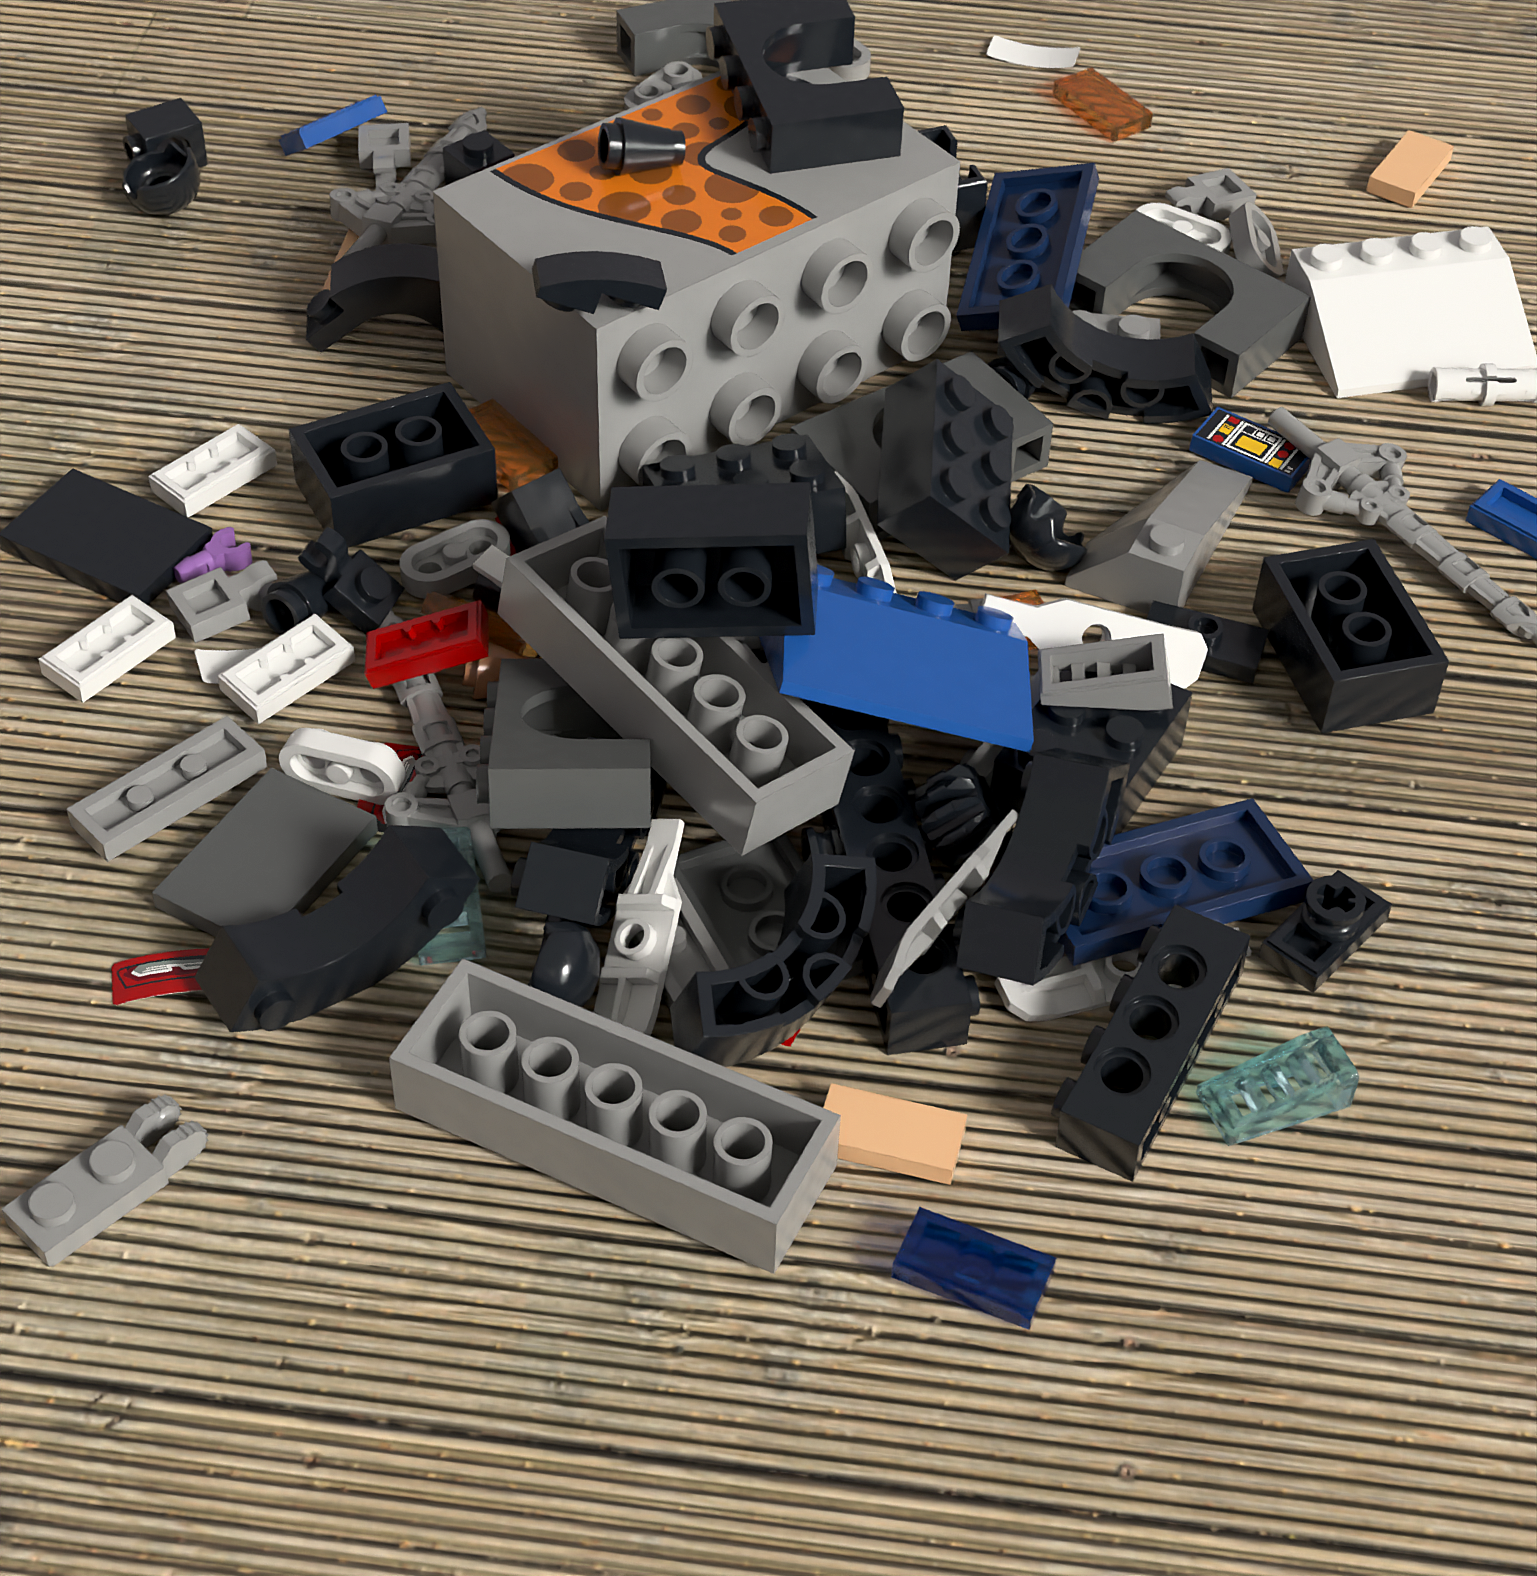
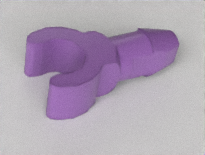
[174,527,252,584]

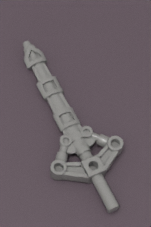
[330,107,487,258]
[1268,407,1537,644]
[379,610,512,893]

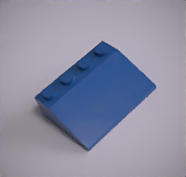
[759,564,1034,753]

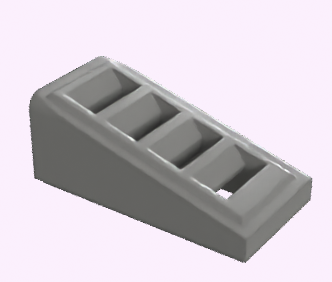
[1038,633,1173,710]

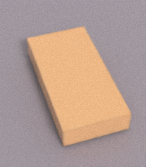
[1366,130,1454,208]
[823,1083,967,1185]

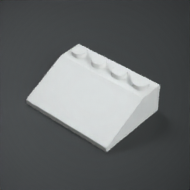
[1285,226,1537,398]

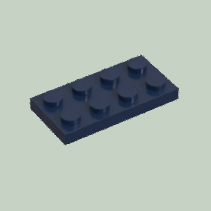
[956,163,1099,332]
[1058,798,1314,966]

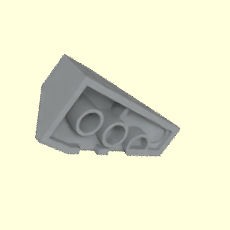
[1065,460,1253,614]

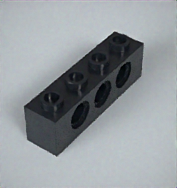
[1051,904,1251,1182]

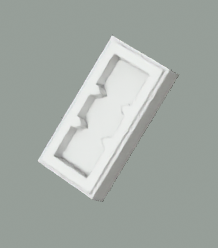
[148,424,277,518]
[38,595,176,703]
[218,614,355,724]

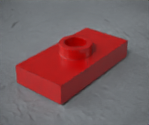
[364,600,489,689]

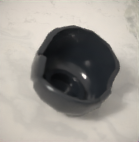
[122,142,201,216]
[1009,484,1088,571]
[528,915,600,1008]

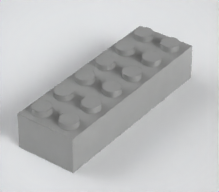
[497,516,854,856]
[389,958,841,1274]

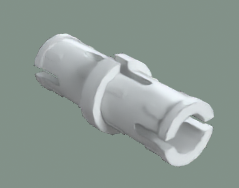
[1428,363,1537,407]

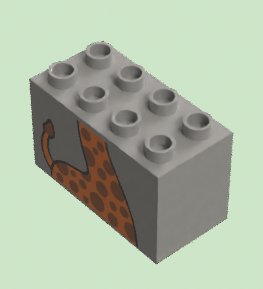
[433,68,960,511]

